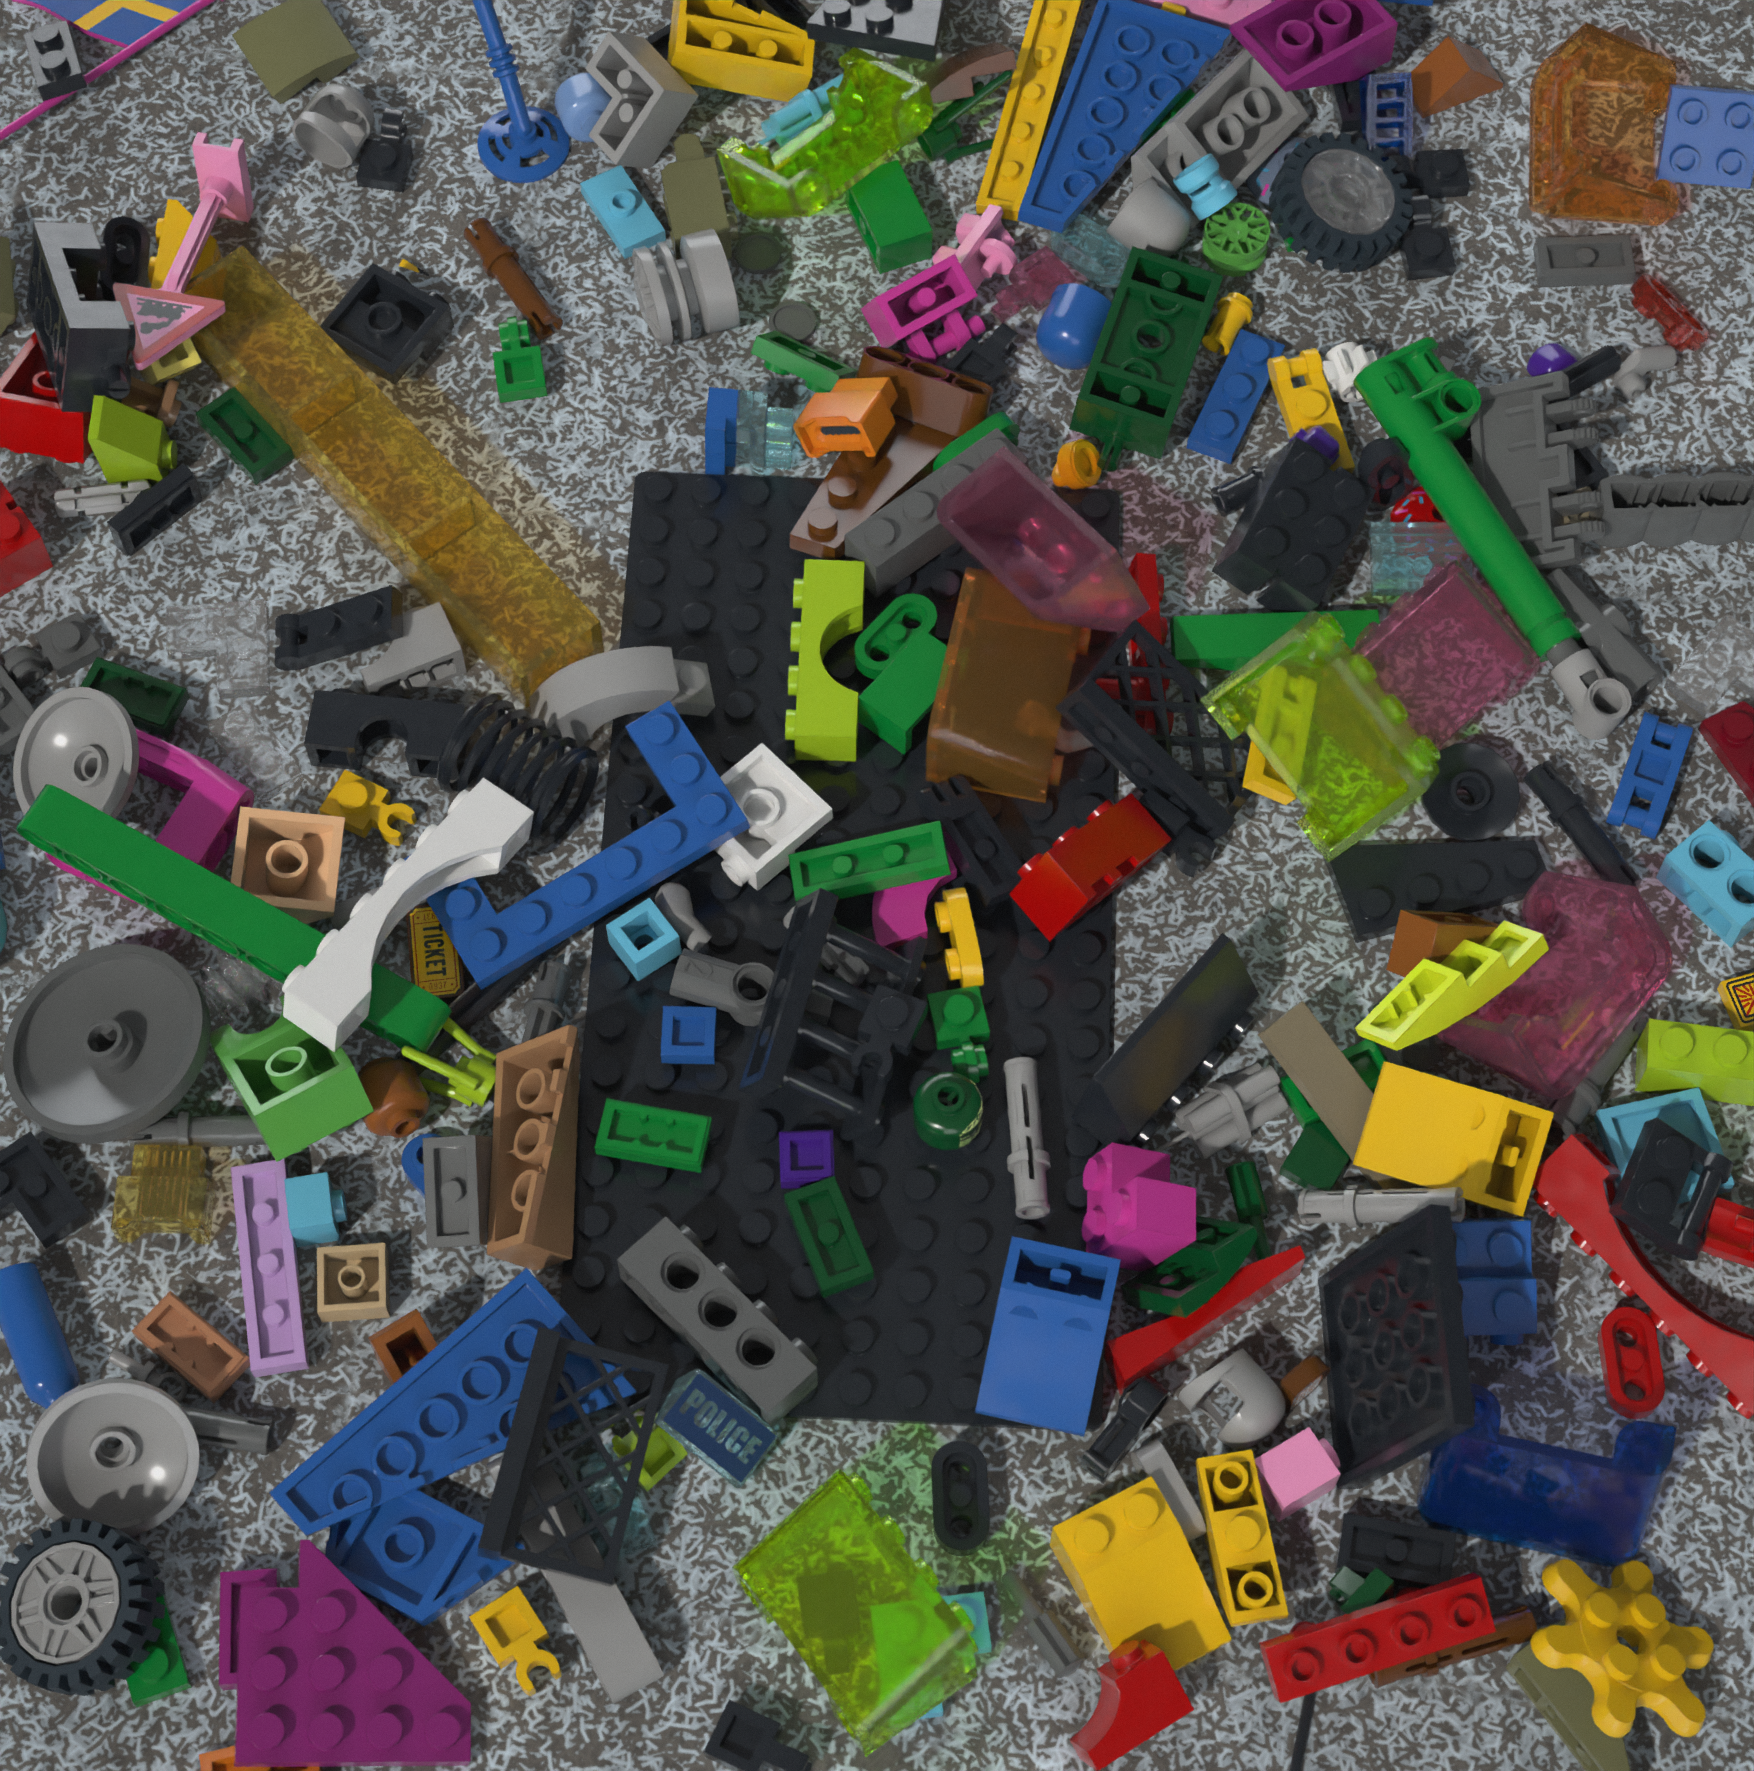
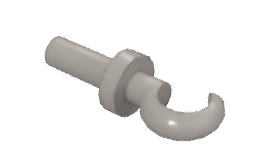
[108,1349,188,1403]

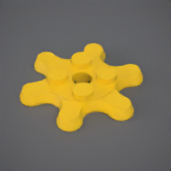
[1530,1559,1714,1738]

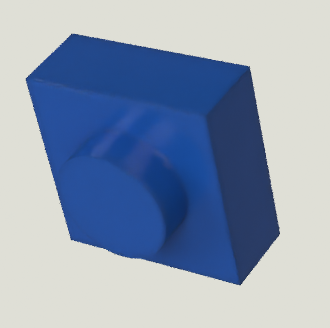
[661,1006,717,1064]

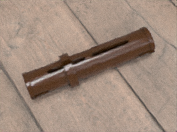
[463,217,563,340]
[1368,1604,1537,1688]

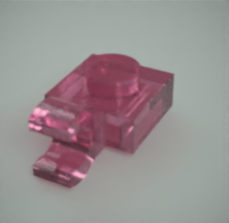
[990,245,1077,323]

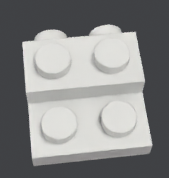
[714,743,833,891]

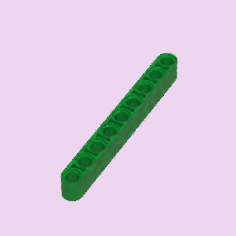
[16,784,452,1053]

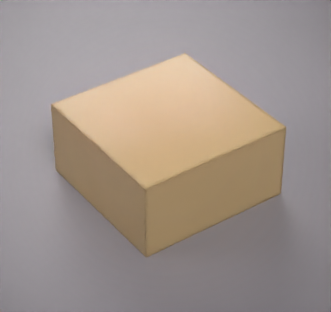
[317,1243,390,1322]

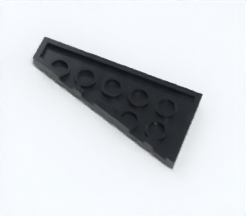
[806,0,946,62]

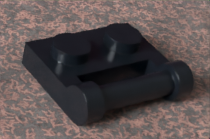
[1609,1117,1733,1261]

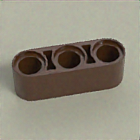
[856,346,994,437]

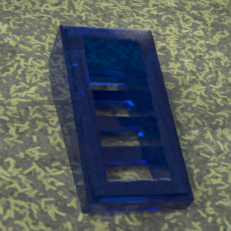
[1359,72,1413,162]

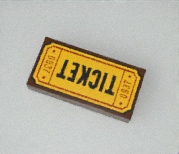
[406,905,466,1005]

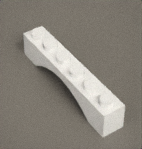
[282,777,534,1052]

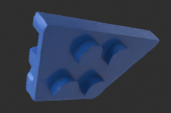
[325,1490,526,1627]

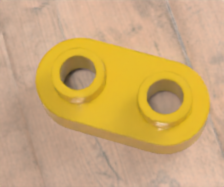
[934,887,984,988]

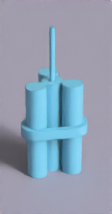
[734,74,861,160]

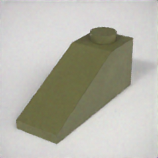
[1505,1617,1631,1771]

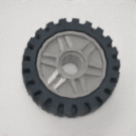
[0,1518,166,1696]

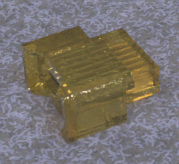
[111,1145,215,1244]

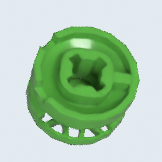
[1202,202,1270,277]

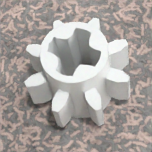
[1322,342,1377,403]

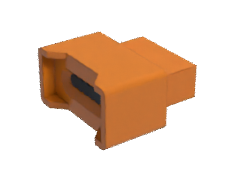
[793,377,898,458]

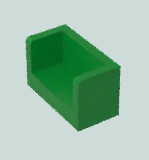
[846,160,933,274]
[858,629,970,754]

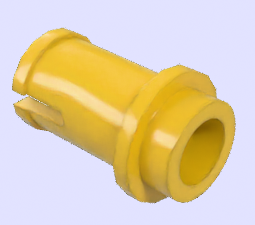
[1202,292,1253,356]

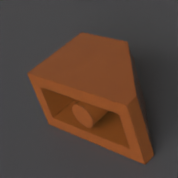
[1386,910,1499,977]

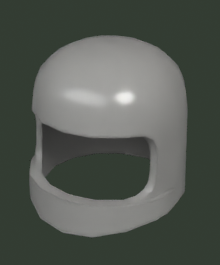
[292,83,375,169]
[1106,177,1191,258]
[1178,1348,1285,1450]

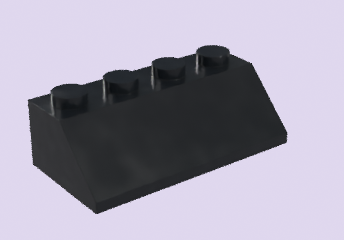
[1071,933,1260,1148]

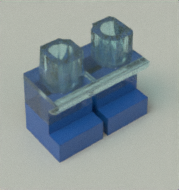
[705,387,794,476]

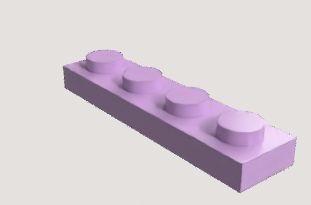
[230,1159,309,1378]

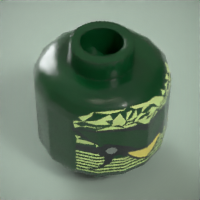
[913,1072,983,1150]

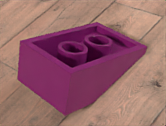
[1230,0,1398,92]

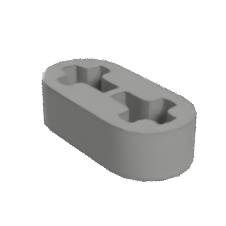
[1130,1439,1206,1542]

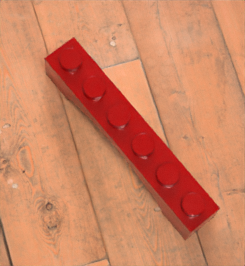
[1532,1134,1754,1419]

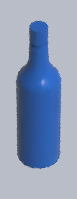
[0,1262,80,1409]

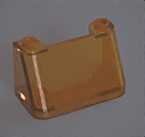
[1529,22,1679,226]
[926,567,1093,803]

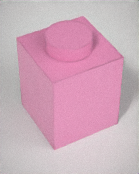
[1254,1427,1341,1522]

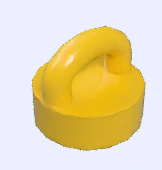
[1051,439,1102,489]

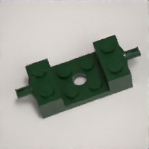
[1069,246,1223,472]

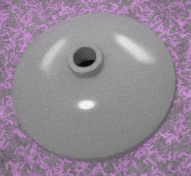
[13,687,139,818]
[26,1378,200,1536]

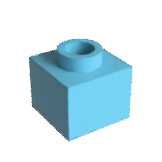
[606,897,681,981]
[284,1172,348,1247]

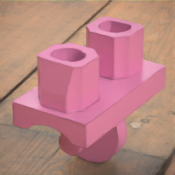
[933,204,1017,291]

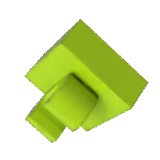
[611,1413,688,1492]

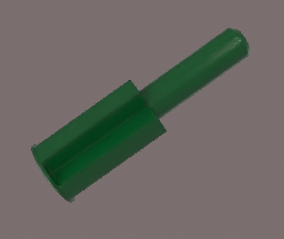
[1225,1161,1273,1261]

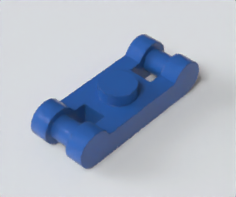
[1605,711,1693,840]

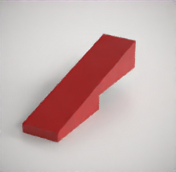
[1104,1245,1306,1396]

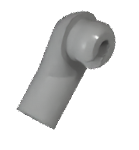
[1613,345,1676,399]
[655,882,713,952]

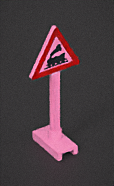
[112,132,254,370]

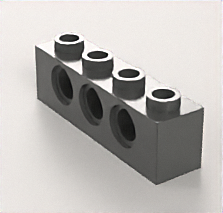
[617,1216,818,1430]

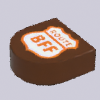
[1278,1355,1330,1414]

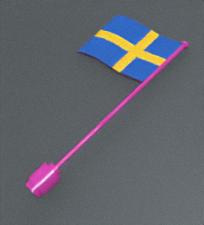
[0,0,224,141]

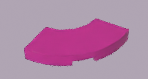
[872,850,957,951]

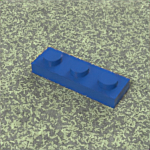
[1186,329,1285,464]

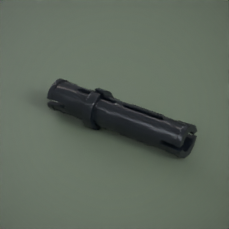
[1523,760,1642,900]

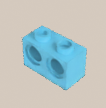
[1656,820,1754,948]

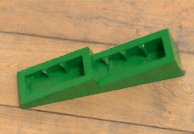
[1170,610,1382,673]

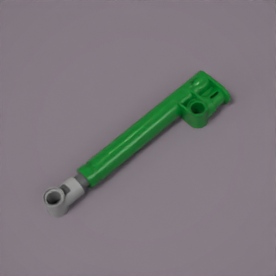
[1353,337,1631,740]

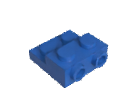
[1452,1217,1537,1345]

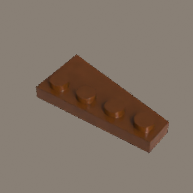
[790,416,958,560]

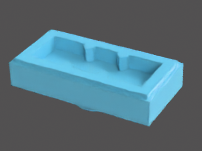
[580,165,666,259]

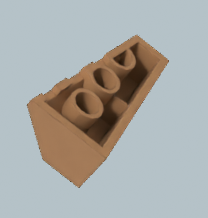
[487,1024,580,1270]

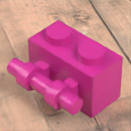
[861,254,986,365]

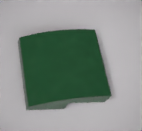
[1120,1216,1258,1318]

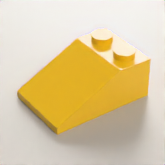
[1049,1476,1232,1671]

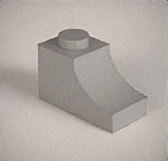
[360,602,467,697]

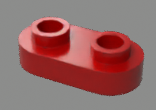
[1597,1307,1665,1419]

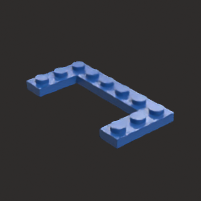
[404,700,750,990]

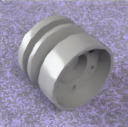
[632,228,740,347]

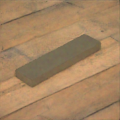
[1258,1001,1417,1190]

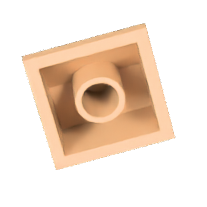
[231,806,345,924]

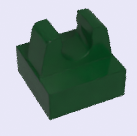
[1328,1566,1394,1616]

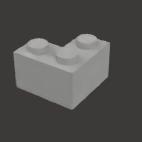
[585,31,699,169]

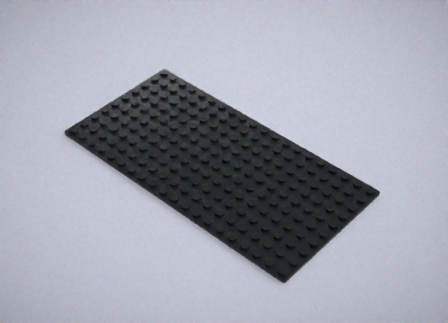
[560,472,1120,1432]

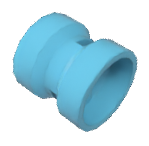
[1173,153,1238,220]

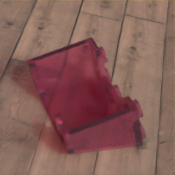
[1313,559,1541,798]

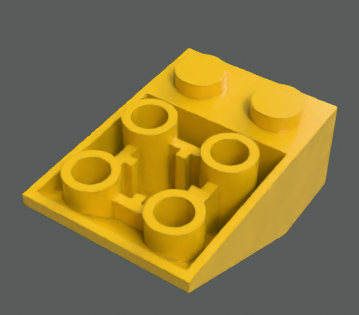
[1352,1061,1554,1217]

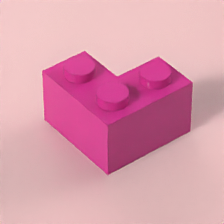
[1082,1142,1196,1272]

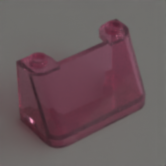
[1435,871,1673,1099]

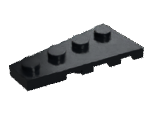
[1322,840,1553,943]

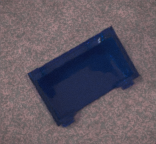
[1417,1383,1676,1567]

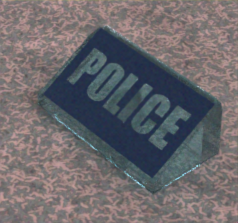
[654,1369,779,1489]

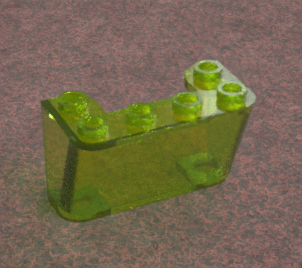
[1200,611,1441,863]
[732,1468,979,1757]

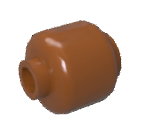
[358,1057,430,1138]

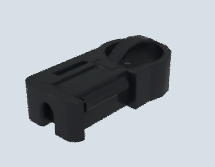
[1081,1374,1172,1484]

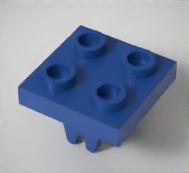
[1655,84,1754,189]

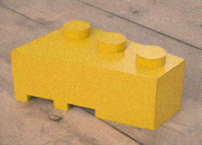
[667,0,815,102]

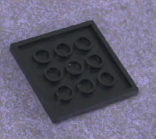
[1318,1204,1476,1490]

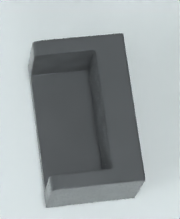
[423,1135,492,1248]

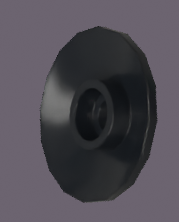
[1419,743,1520,841]

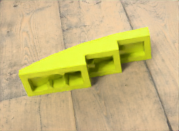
[1355,920,1549,1051]

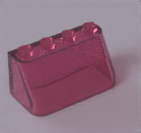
[937,446,1150,632]

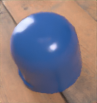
[1036,283,1112,370]

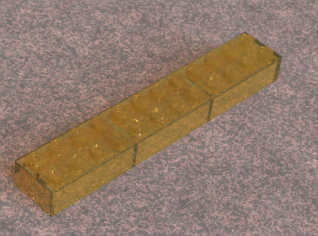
[183,245,605,708]

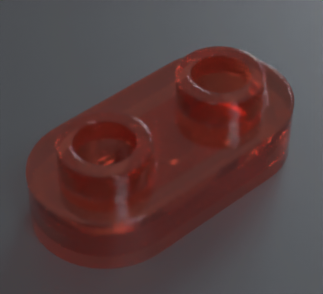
[1630,273,1710,352]

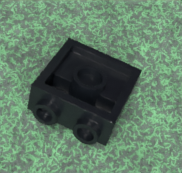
[316,263,454,385]

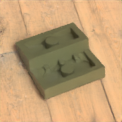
[232,0,360,104]

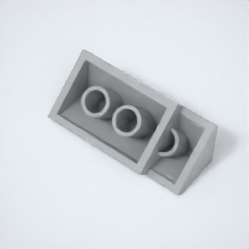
[1131,48,1309,230]

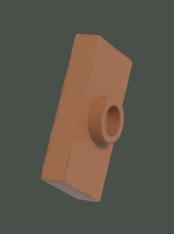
[132,1291,250,1404]

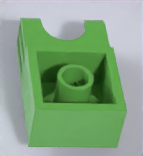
[210,994,374,1162]

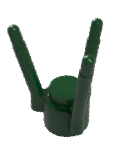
[914,70,1013,165]

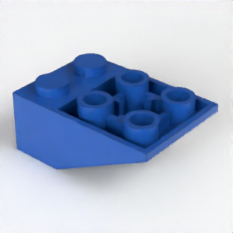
[975,1236,1121,1437]

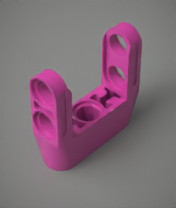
[45,729,254,906]

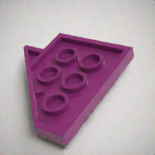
[234,1539,471,1767]

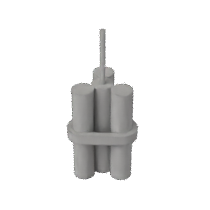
[1154,1062,1288,1160]

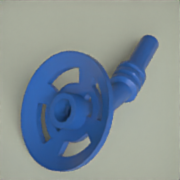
[472,0,570,183]

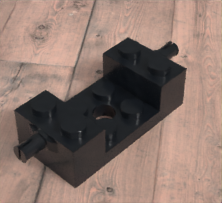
[26,222,136,412]

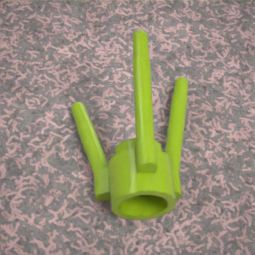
[401,1017,496,1107]

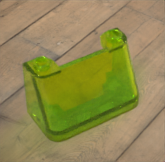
[716,47,934,220]

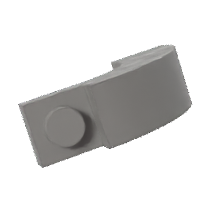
[529,646,715,746]

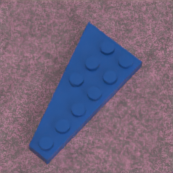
[1018,0,1232,234]
[269,1268,637,1537]

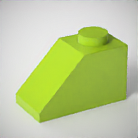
[88,395,178,486]

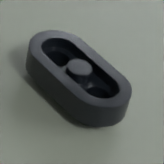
[98,216,150,301]
[1357,438,1414,511]
[931,1441,990,1556]

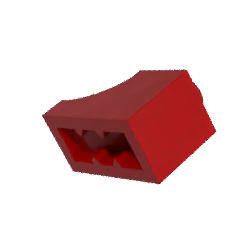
[1069,1639,1194,1771]

